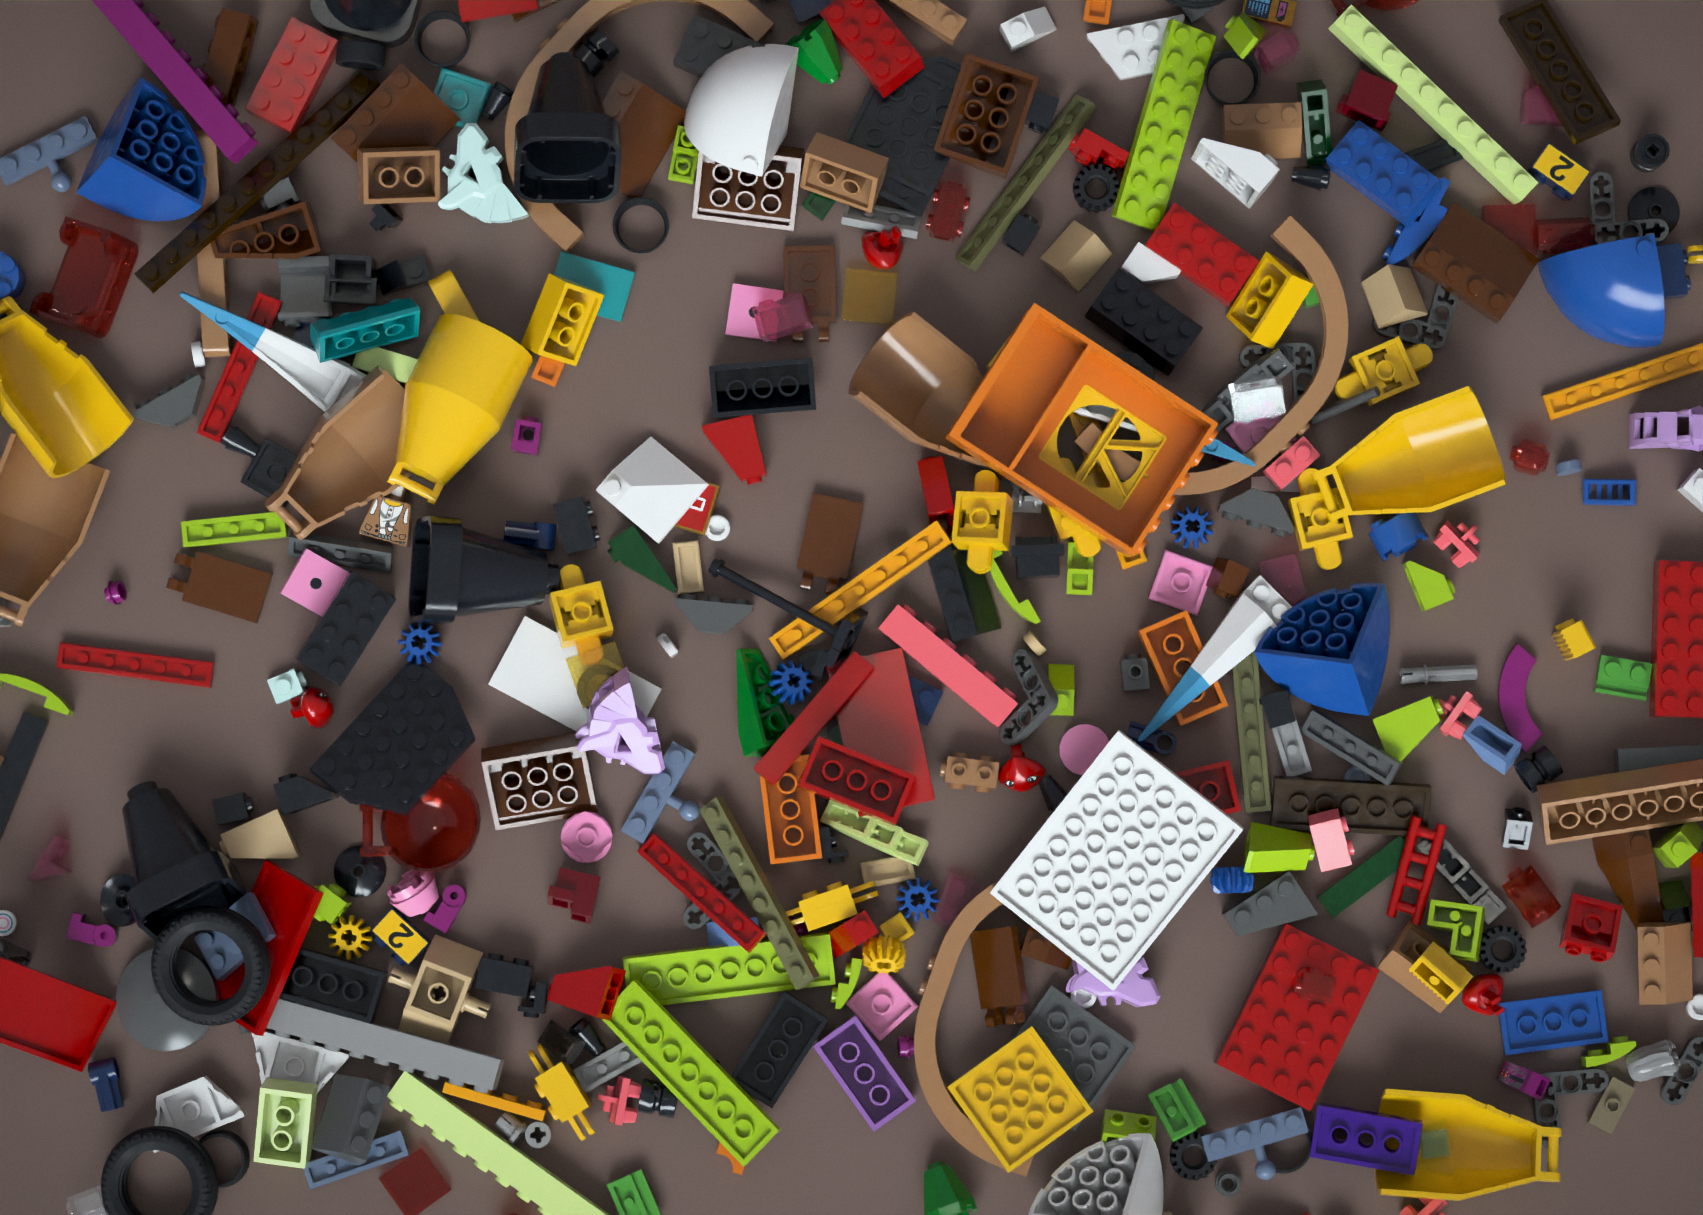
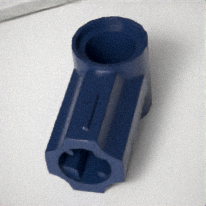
[504,520,557,551]
[1126,721,1176,756]
[88,1057,124,1112]

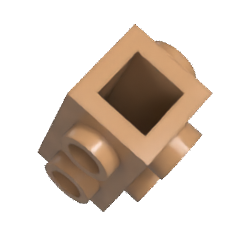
[940,752,999,793]

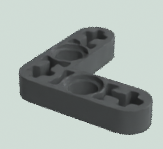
[1589,172,1669,245]
[1373,285,1458,350]
[1239,342,1316,404]
[1000,649,1058,746]
[683,832,742,929]
[1660,1037,1703,1105]
[1533,1068,1609,1148]

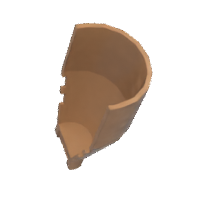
[849,312,1005,480]
[264,365,412,540]
[0,433,110,627]

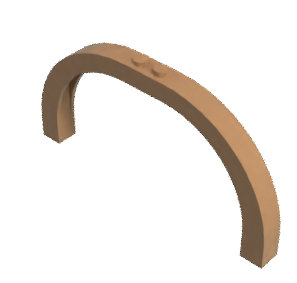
[505,0,775,253]
[1073,215,1349,495]
[914,878,1034,1177]

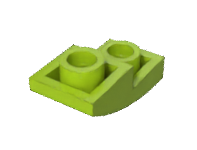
[668,125,699,184]
[831,957,863,1009]
[1581,1036,1636,1067]

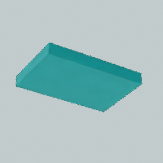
[554,252,635,322]

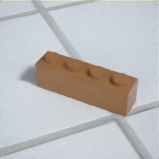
[880,0,967,47]

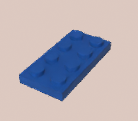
[1498,990,1609,1055]

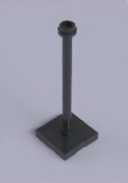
[708,558,869,668]

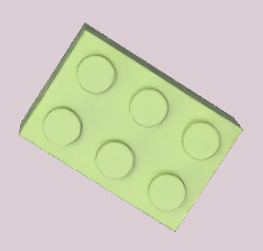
[253,1078,318,1169]

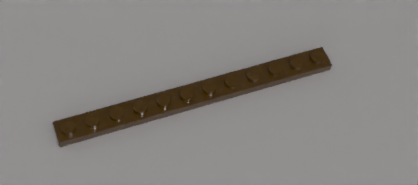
[134,69,381,294]

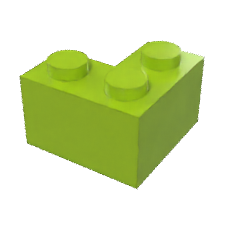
[1427,899,1485,962]

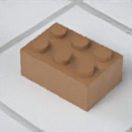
[357,146,440,204]

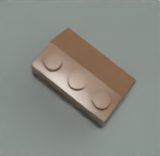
[1221,102,1302,159]
[800,132,889,213]
[1377,919,1473,1013]
[1637,922,1693,1005]

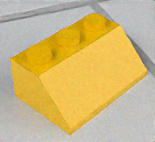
[1226,251,1314,349]
[520,273,605,366]

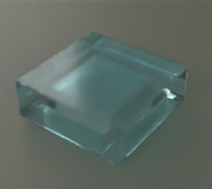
[1420,1129,1450,1159]

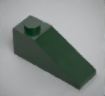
[1296,79,1332,165]
[607,525,678,593]

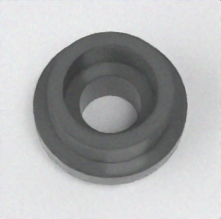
[1215,1170,1241,1197]

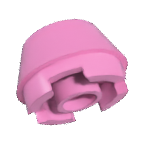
[386,867,439,917]

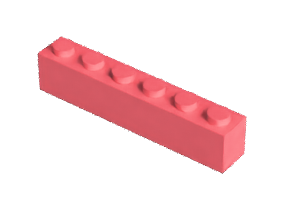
[878,604,1018,728]

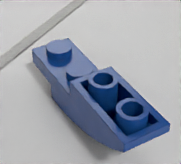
[1382,177,1451,267]

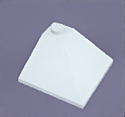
[596,436,709,544]

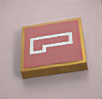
[674,482,721,536]

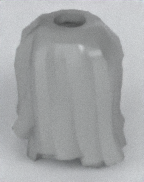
[1625,1039,1680,1082]

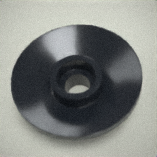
[1628,187,1680,238]
[334,845,386,897]
[100,875,136,927]

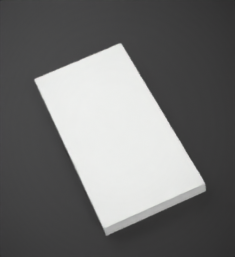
[488,616,662,731]

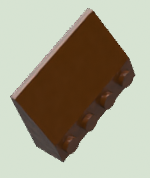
[934,53,1040,179]
[331,63,461,162]
[601,70,686,199]
[692,145,804,231]
[1410,202,1539,323]
[481,732,598,830]

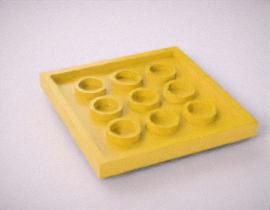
[947,1026,1094,1173]

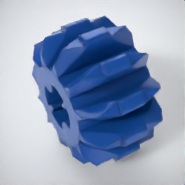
[1170,505,1214,549]
[398,623,443,665]
[768,660,813,705]
[1210,866,1254,893]
[896,877,940,921]

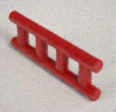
[1386,815,1447,925]

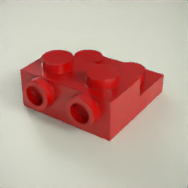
[1068,128,1130,171]
[1559,893,1623,962]

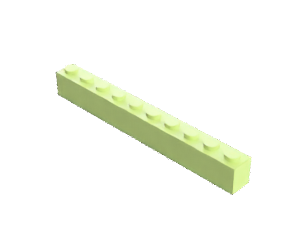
[1328,5,1539,205]
[387,1071,610,1215]

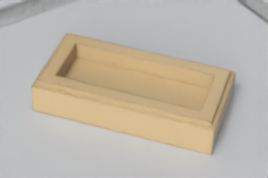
[672,540,704,595]
[860,857,916,888]

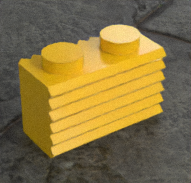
[1552,618,1596,660]
[1409,942,1473,1004]

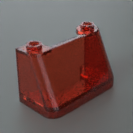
[29,216,139,339]

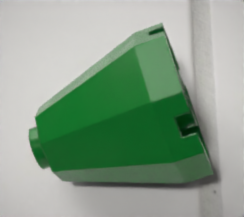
[784,19,843,85]
[924,1161,978,1215]

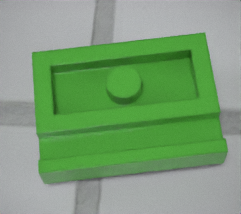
[1594,655,1652,701]
[1148,1078,1206,1142]
[607,1169,662,1215]

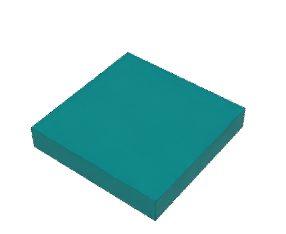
[433,67,491,129]

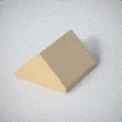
[1040,220,1112,292]
[1361,264,1428,329]

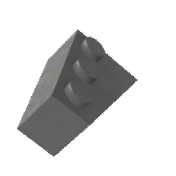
[1222,871,1318,936]

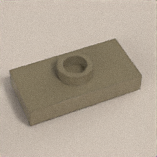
[1587,1076,1635,1135]

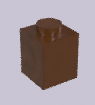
[1206,557,1250,599]

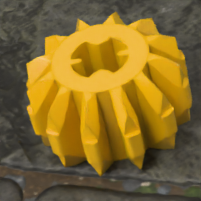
[328,915,373,960]
[862,935,906,974]

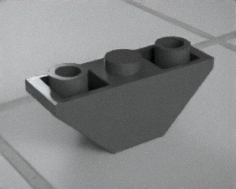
[132,373,205,429]
[1217,488,1295,538]
[675,594,753,635]

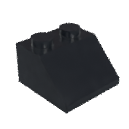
[273,773,339,815]

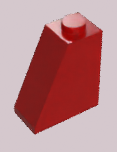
[702,415,767,485]
[917,456,955,535]
[827,909,879,959]
[547,966,626,1020]

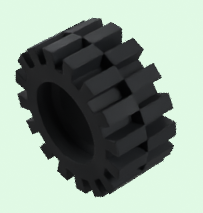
[1073,164,1120,213]
[1479,926,1527,973]
[1169,1132,1217,1180]

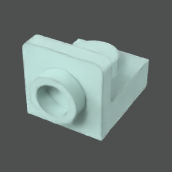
[267,668,308,704]

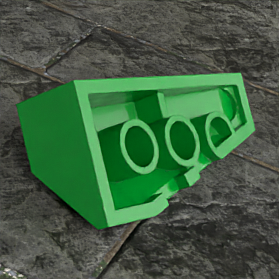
[736,648,795,757]

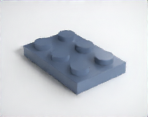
[194,892,277,981]

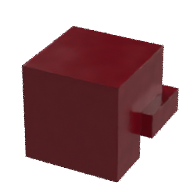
[1335,70,1398,132]
[547,867,601,924]

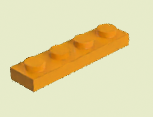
[442,1081,547,1121]

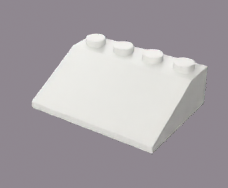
[1191,138,1280,209]

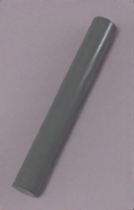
[1310,386,1380,425]

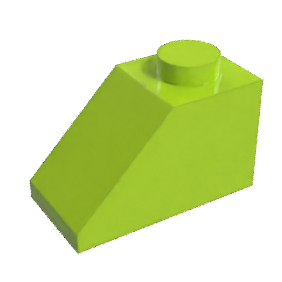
[1224,12,1267,59]
[1402,561,1455,612]
[1048,664,1075,717]

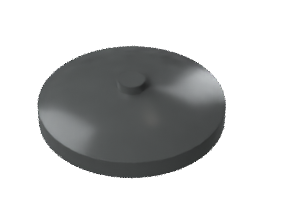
[116,948,219,1051]

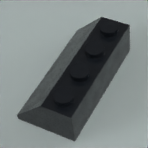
[709,358,816,418]
[927,534,1001,643]

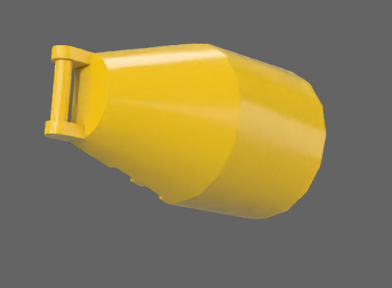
[0,296,134,478]
[387,313,533,505]
[1311,386,1507,522]
[1375,1089,1562,1201]

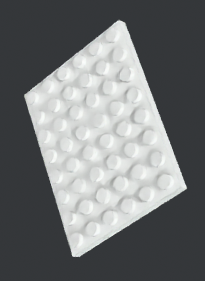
[990,730,1244,991]

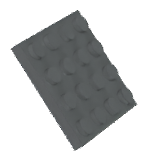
[1011,985,1136,1131]

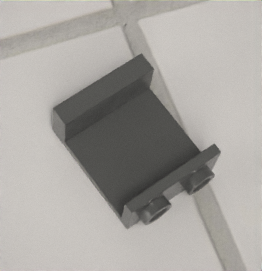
[278,256,333,327]

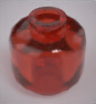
[1510,439,1550,476]

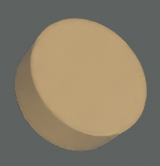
[1023,631,1047,656]

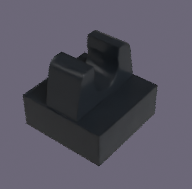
[369,204,403,231]

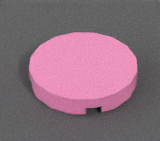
[1059,724,1109,776]
[561,811,613,863]

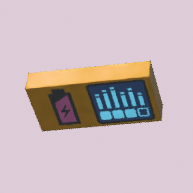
[1241,0,1297,28]

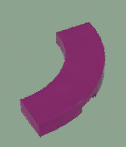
[1498,644,1543,753]

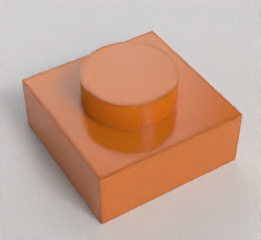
[1083,0,1112,25]
[531,355,566,388]

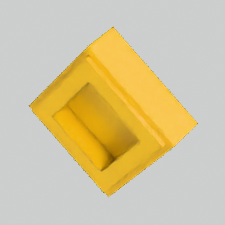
[879,912,915,942]

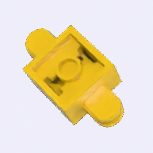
[1335,336,1433,407]
[1046,458,1102,558]
[1287,468,1353,570]
[952,470,1014,574]
[549,565,614,666]
[786,880,879,932]
[528,1044,595,1141]

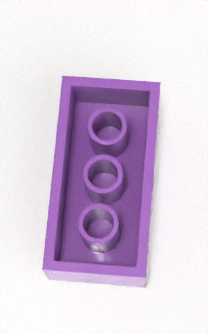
[813,1015,916,1132]

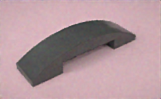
[1201,348,1294,431]

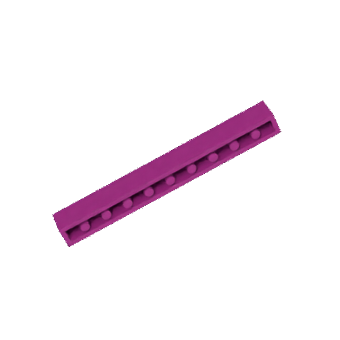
[92,0,259,164]

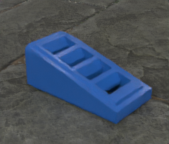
[1583,479,1637,506]

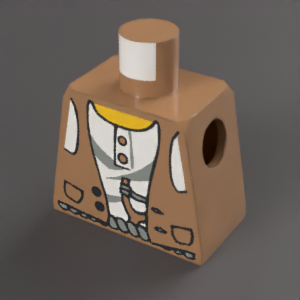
[359,486,413,548]

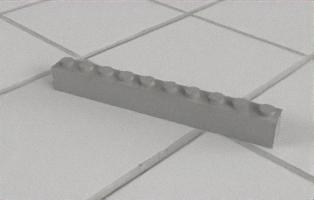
[267,997,505,1094]

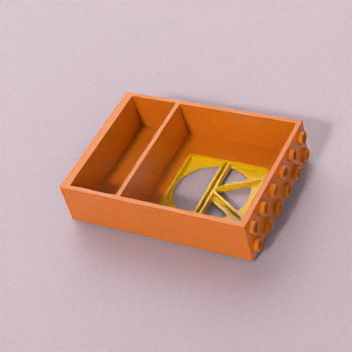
[944,303,1219,557]

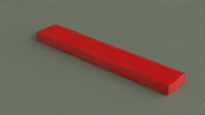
[197,291,283,443]
[56,642,215,688]
[753,651,874,786]
[637,832,767,953]

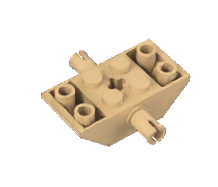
[388,934,492,1043]

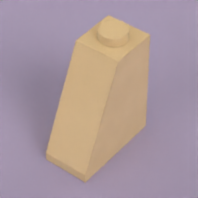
[219,809,301,859]

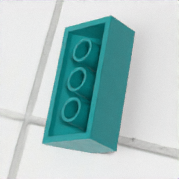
[310,298,420,363]

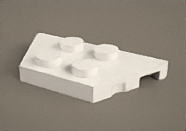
[1086,14,1184,80]
[251,1031,350,1094]
[153,1076,247,1153]

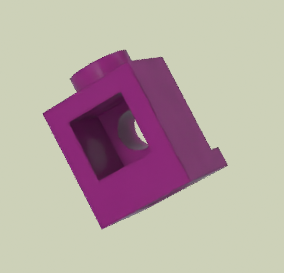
[511,416,543,456]

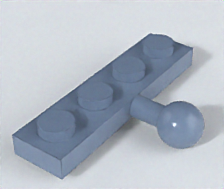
[0,116,99,192]
[621,741,700,844]
[1201,1107,1309,1180]
[303,1130,410,1190]

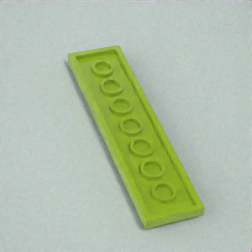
[1111,19,1216,232]
[623,932,836,1005]
[602,979,781,1167]

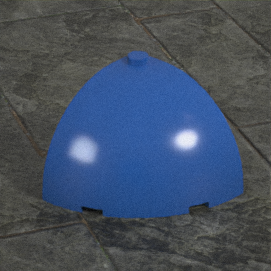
[76,77,206,221]
[1538,234,1665,348]
[1254,583,1390,716]

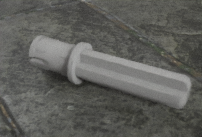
[1399,665,1478,685]

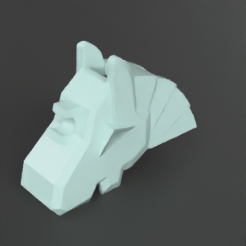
[438,123,529,224]

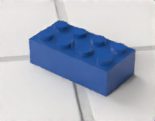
[1326,120,1441,228]

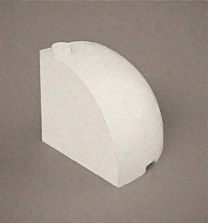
[684,44,799,177]
[1028,1133,1164,1215]

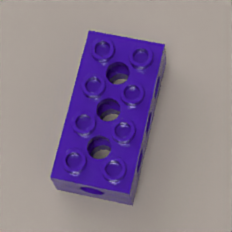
[1310,1103,1424,1175]

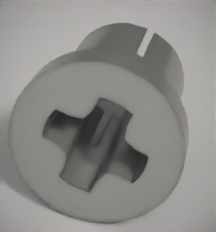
[495,1111,529,1145]
[525,1121,551,1148]

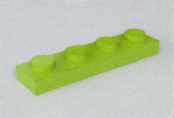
[181,512,288,548]

